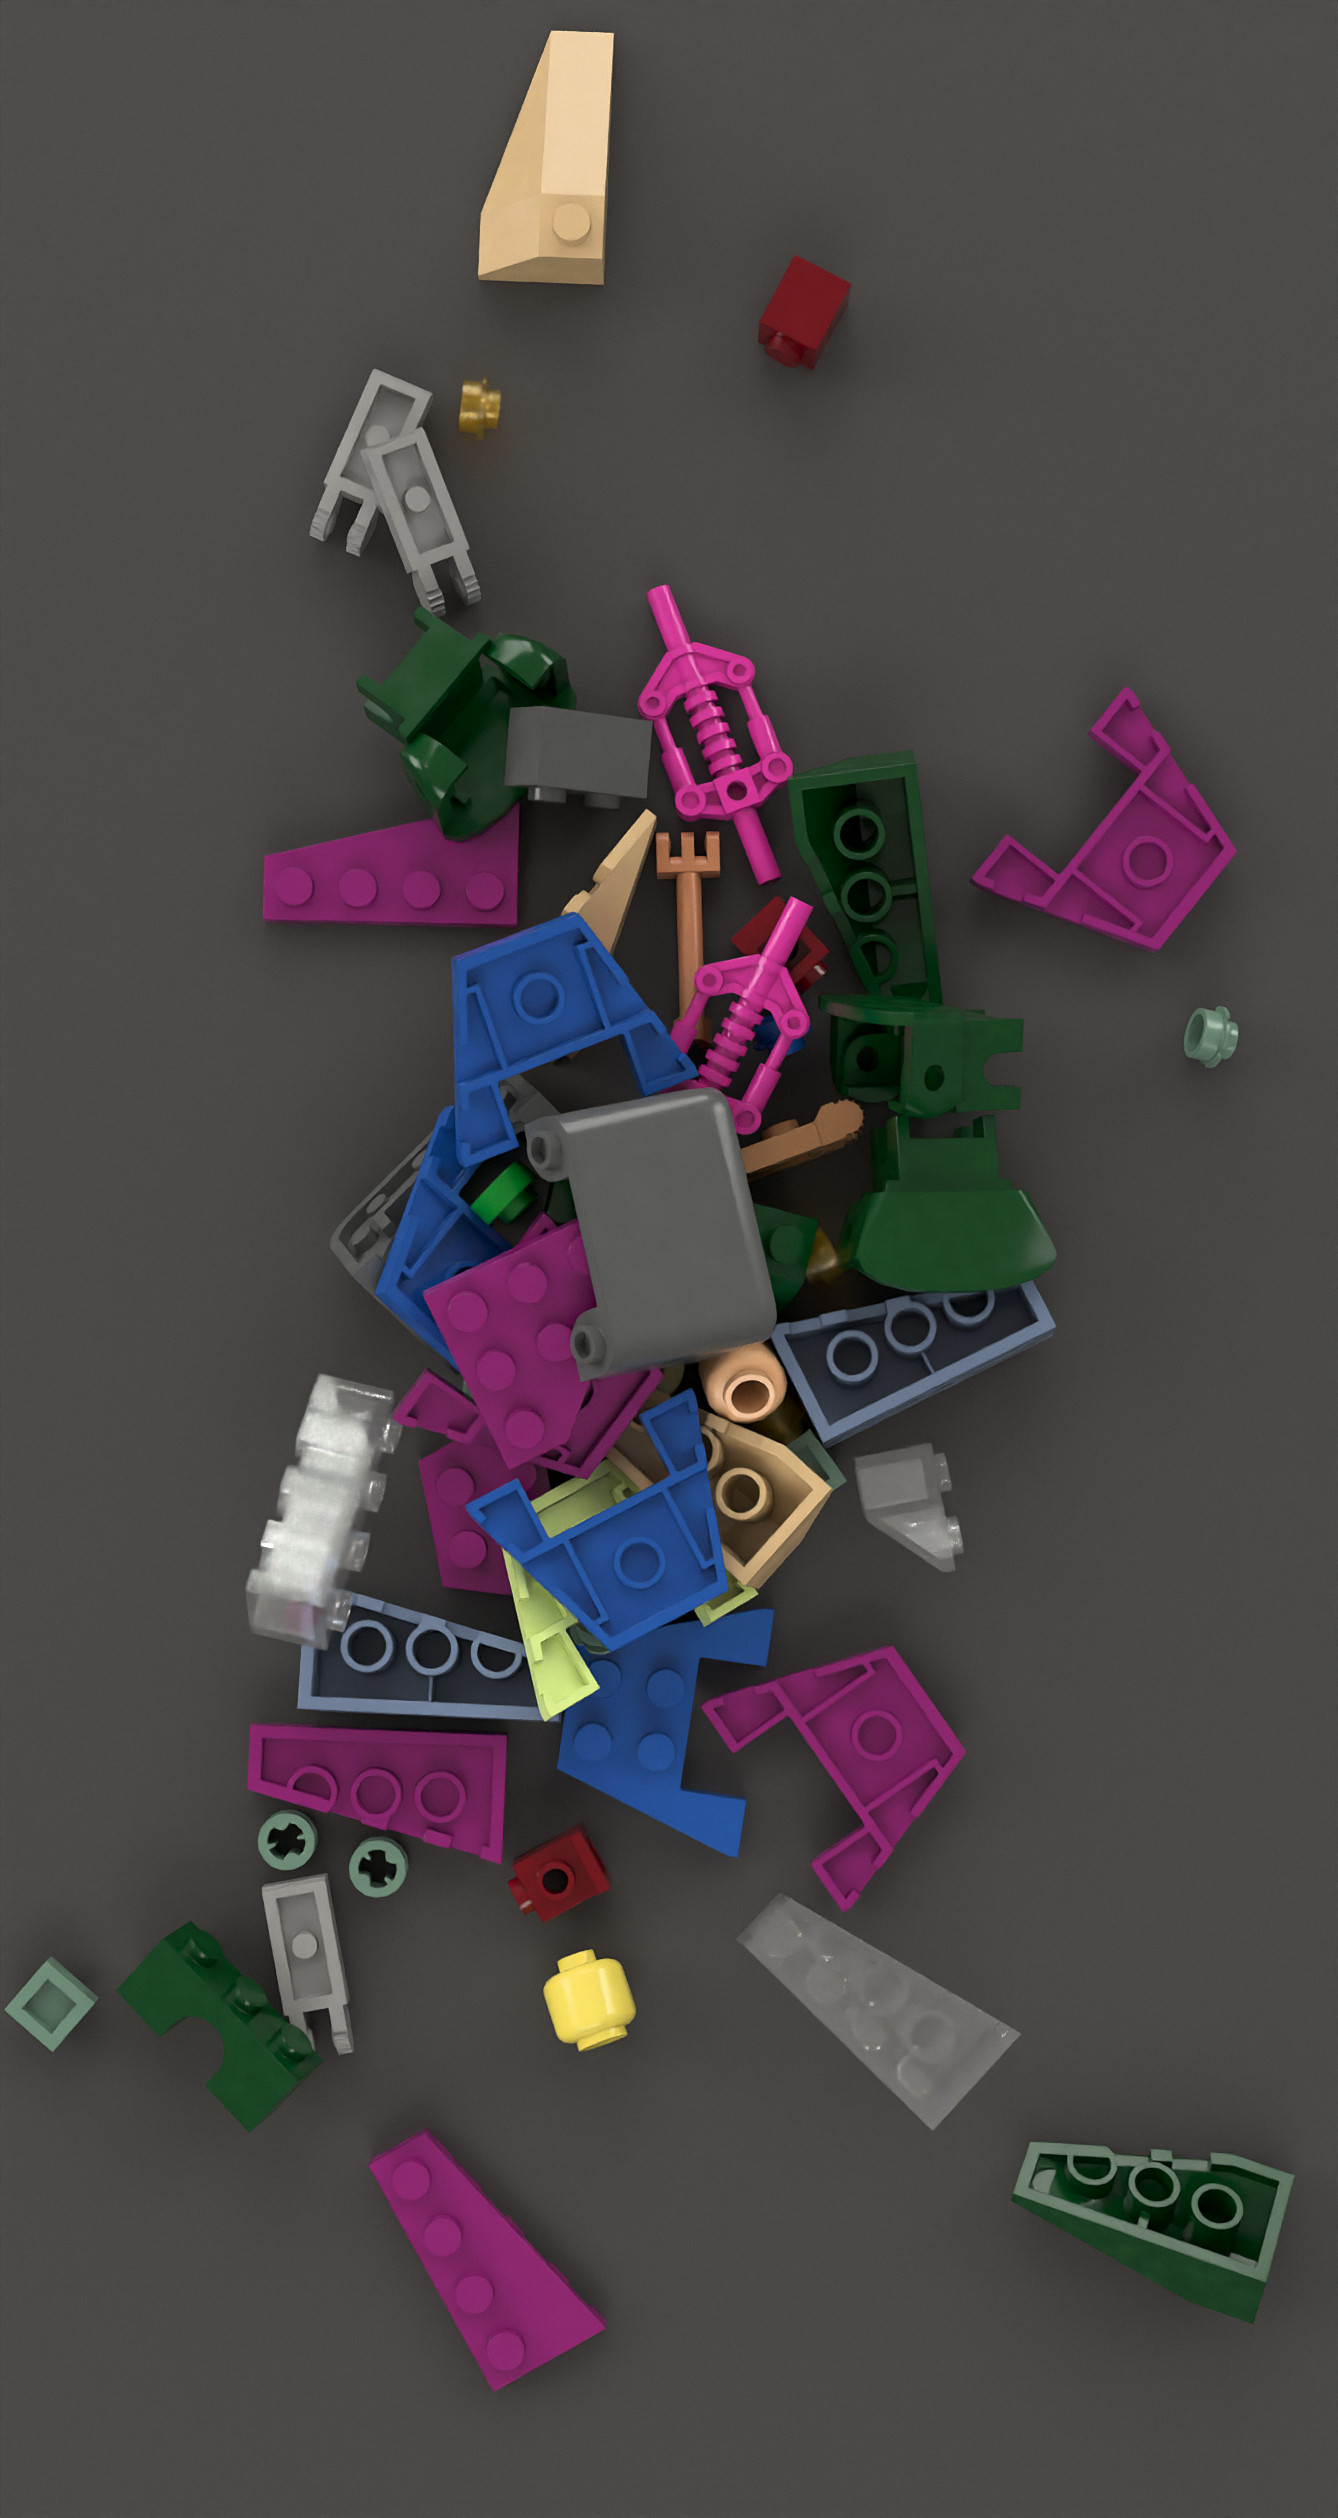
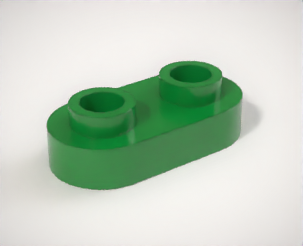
[470,1160,539,1226]

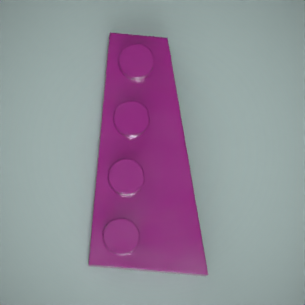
[263,801,521,928]
[247,1722,508,1865]
[368,2128,607,2392]

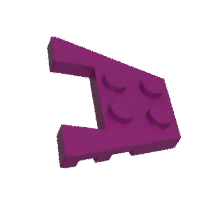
[969,686,1238,953]
[392,1210,664,1480]
[418,1441,552,1596]
[700,1644,967,1913]

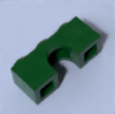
[116,1921,323,2133]

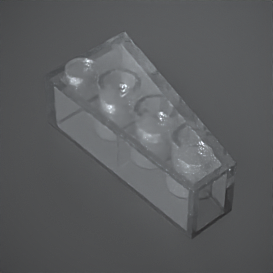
[245,1374,402,1651]
[736,1893,1021,2131]

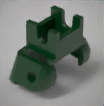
[356,605,577,842]
[818,993,1024,1119]
[836,1115,1057,1293]

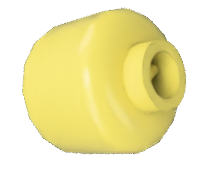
[543,1949,636,2052]

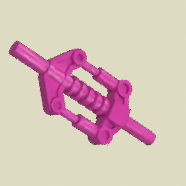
[637,585,793,887]
[659,896,814,1135]

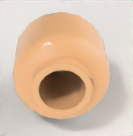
[698,1339,788,1424]

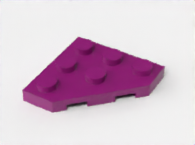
[423,1218,597,1470]

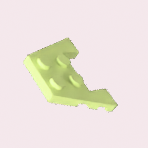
[502,1459,758,1722]

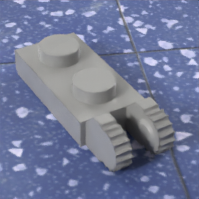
[309,368,434,557]
[359,427,481,618]
[262,1873,354,2055]

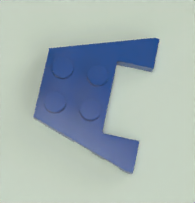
[451,912,699,1168]
[374,1105,514,1373]
[465,1388,729,1653]
[557,1606,775,1858]

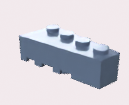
[769,1280,1057,1449]
[297,1578,562,1723]

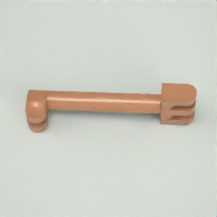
[656,831,720,1048]

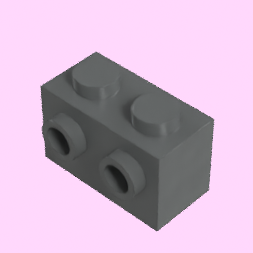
[504,706,653,810]

